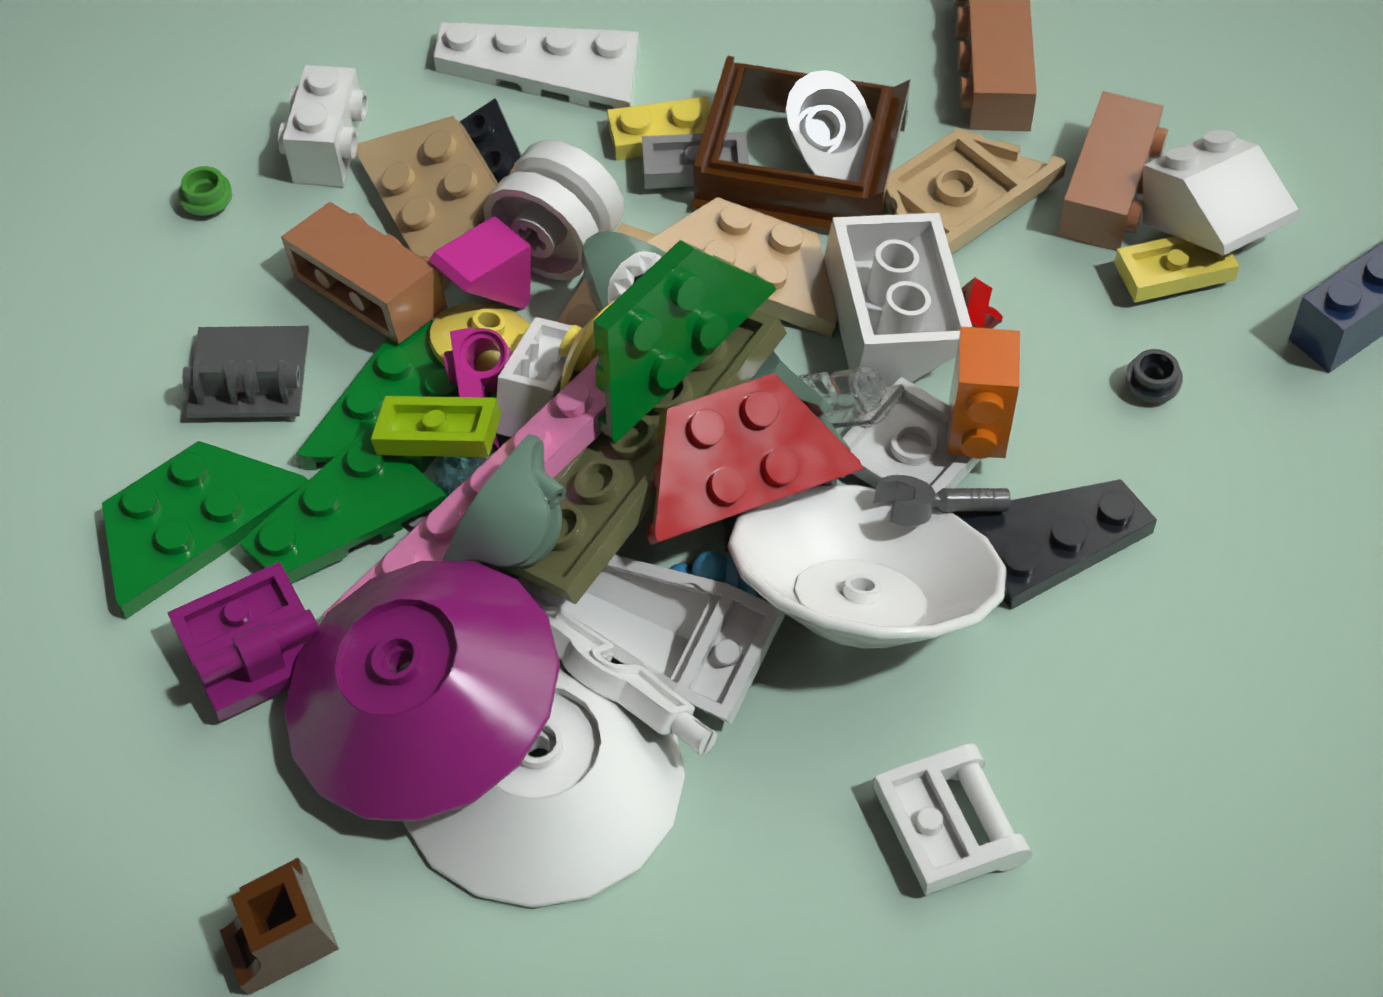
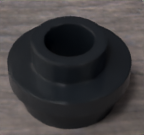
[1125,349,1183,403]

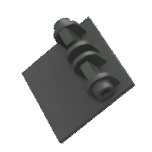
[182,326,309,418]

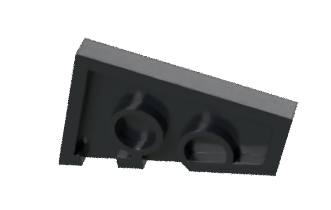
[951,479,1157,610]

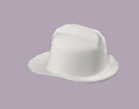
[785,70,874,182]

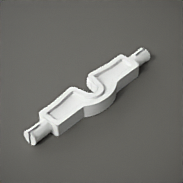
[532,597,717,755]

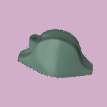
[442,434,567,568]

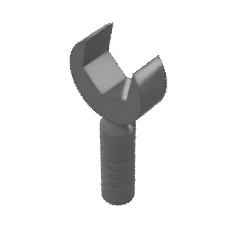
[873,475,1011,526]

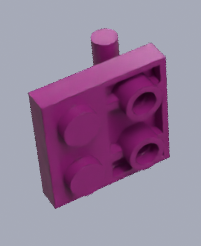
[167,561,320,721]

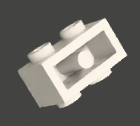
[278,65,368,187]

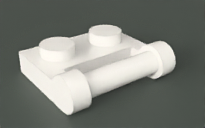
[873,743,1032,896]

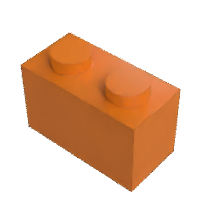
[947,326,1020,459]

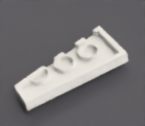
[434,22,639,109]

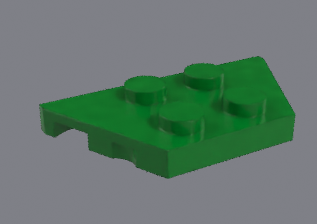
[593,240,777,444]
[296,319,459,473]
[102,441,308,619]

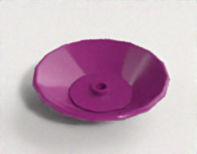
[284,561,560,822]

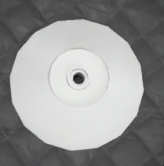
[728,485,1007,649]
[403,659,685,908]

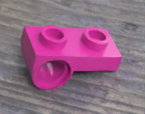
[444,327,513,452]

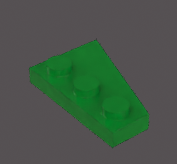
[238,427,448,584]

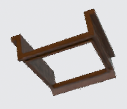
[691,56,911,236]

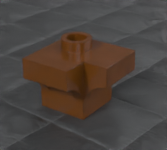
[219,858,339,995]

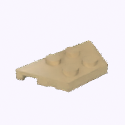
[356,116,498,290]
[884,128,1067,255]
[646,197,838,338]

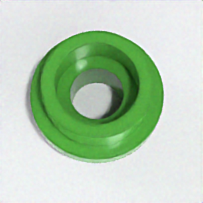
[178,166,232,216]

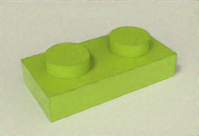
[371,396,502,457]

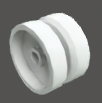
[483,140,624,281]

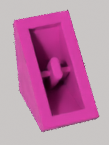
[428,216,531,310]

